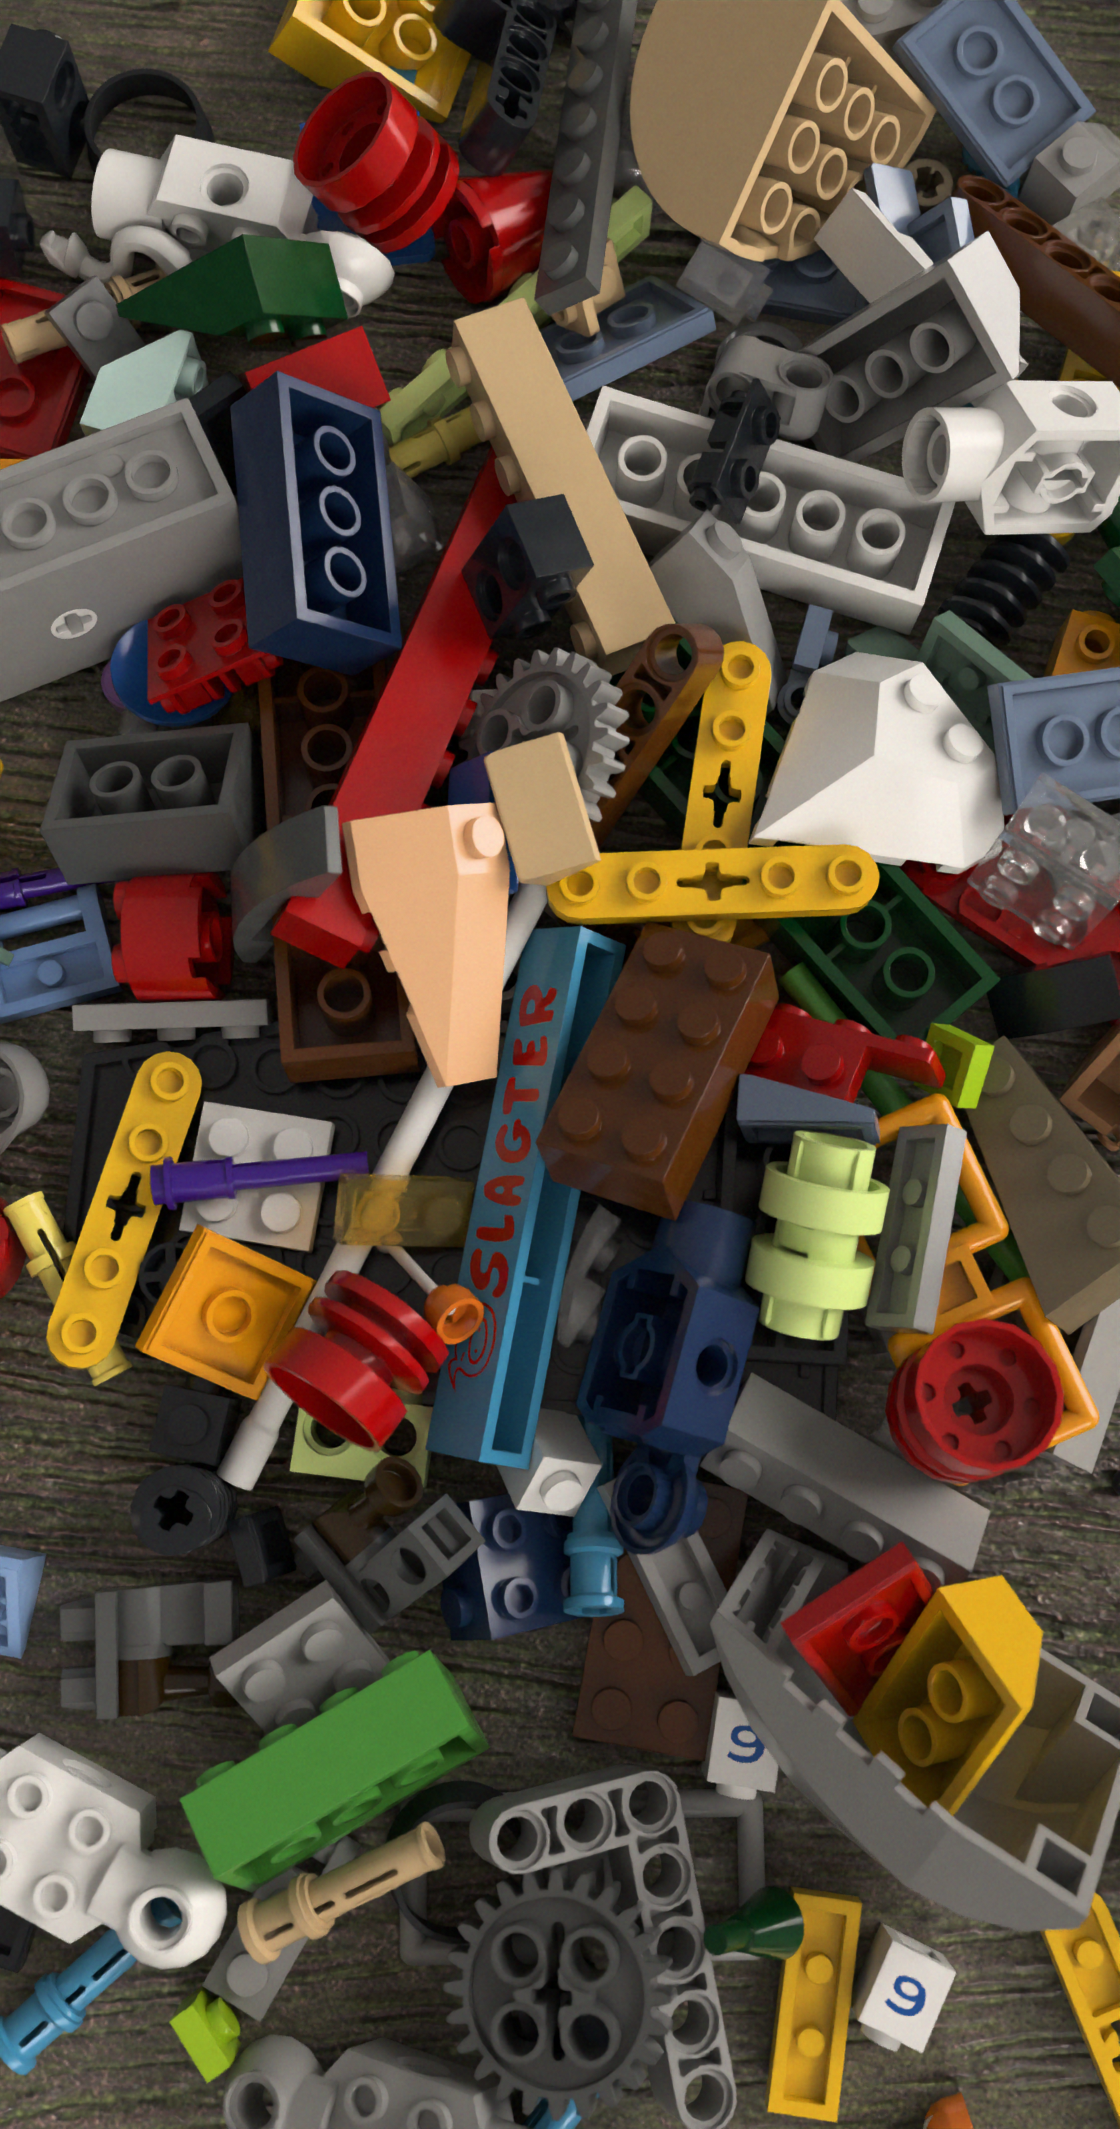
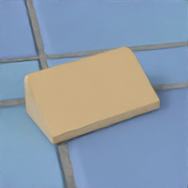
[484,732,601,886]

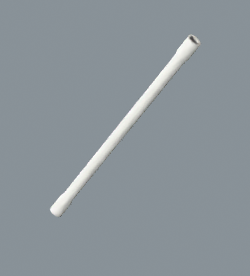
[216,882,548,1490]

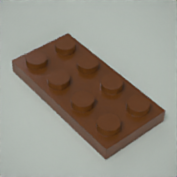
[572,1466,748,1761]

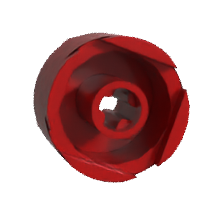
[111,872,234,1003]

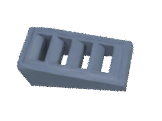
[737,1074,880,1145]

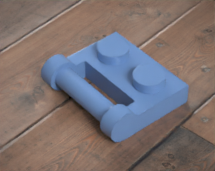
[0,883,124,1024]

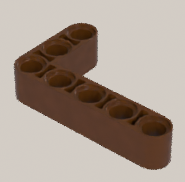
[951,175,1120,388]
[518,623,724,972]

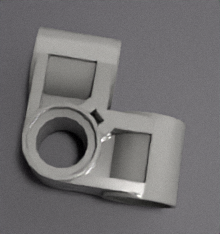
[698,335,833,440]

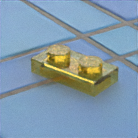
[333,1173,474,1247]

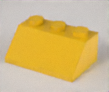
[852,1575,1043,1816]

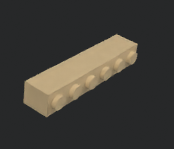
[446,297,676,676]

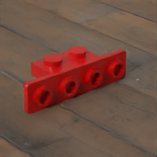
[744,1003,946,1103]

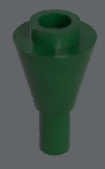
[703,1886,804,1961]

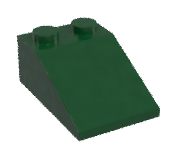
[116,234,348,347]

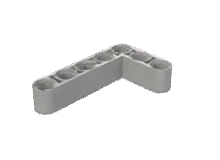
[469,1763,736,2129]

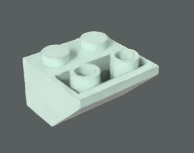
[79,329,209,437]

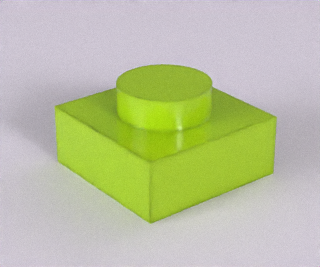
[913,1023,995,1109]
[169,1986,241,2083]

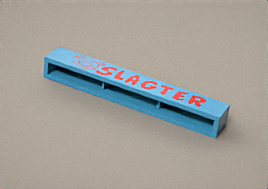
[425,926,626,1470]

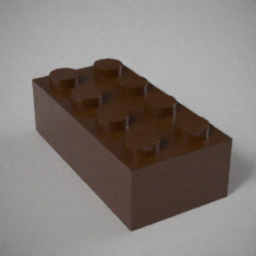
[535,921,779,1221]

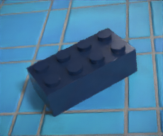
[230,371,402,676]

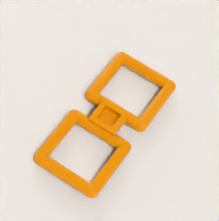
[856,1093,1100,1486]

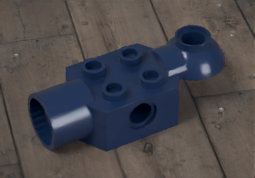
[576,1200,760,1555]

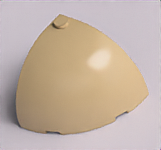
[630,0,937,262]

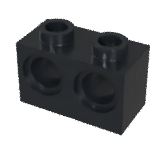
[0,23,89,179]
[461,494,594,640]

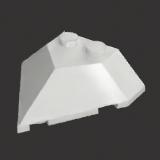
[748,652,1006,874]

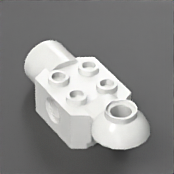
[91,134,395,318]
[902,380,1120,535]
[0,1733,227,1969]

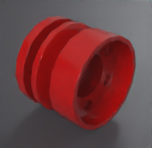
[293,71,460,253]
[264,1270,449,1453]
[885,1318,1064,1485]

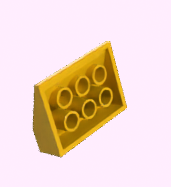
[268,0,471,124]

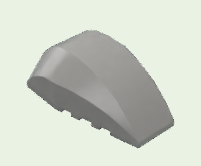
[710,1528,1120,1931]

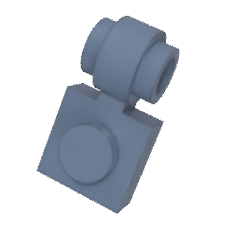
[775,604,839,730]

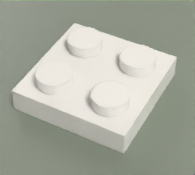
[179,1101,335,1253]

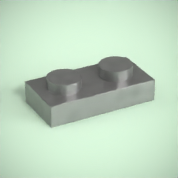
[44,276,146,382]

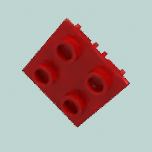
[148,577,284,715]

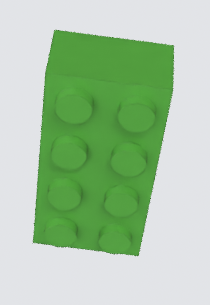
[180,1650,491,1892]

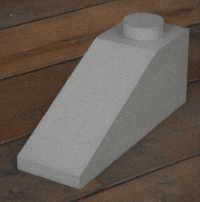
[649,509,788,715]

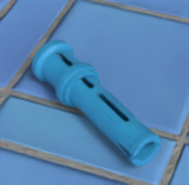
[564,1415,624,1617]
[0,1897,182,2075]

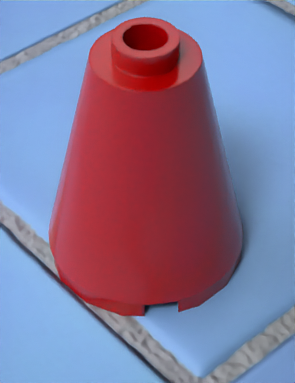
[431,169,553,304]

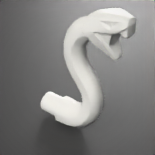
[40,225,193,286]

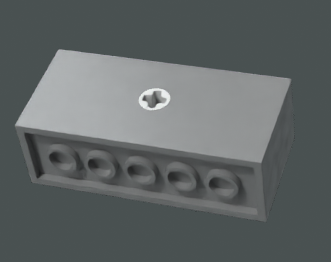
[0,397,243,702]

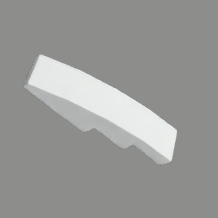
[814,188,1028,407]

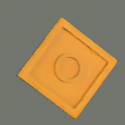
[135,1224,317,1401]

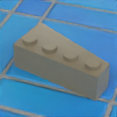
[965,1035,1120,1335]

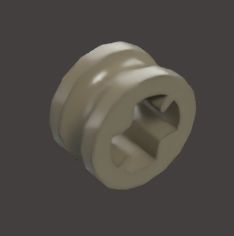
[905,159,953,215]

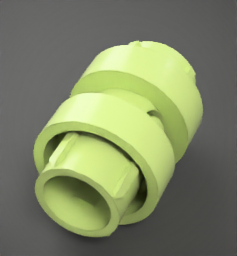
[745,1130,890,1340]

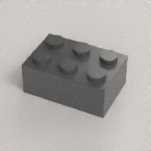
[40,722,265,885]

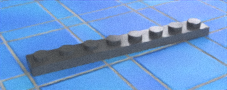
[534,0,638,316]

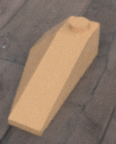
[342,803,510,1088]

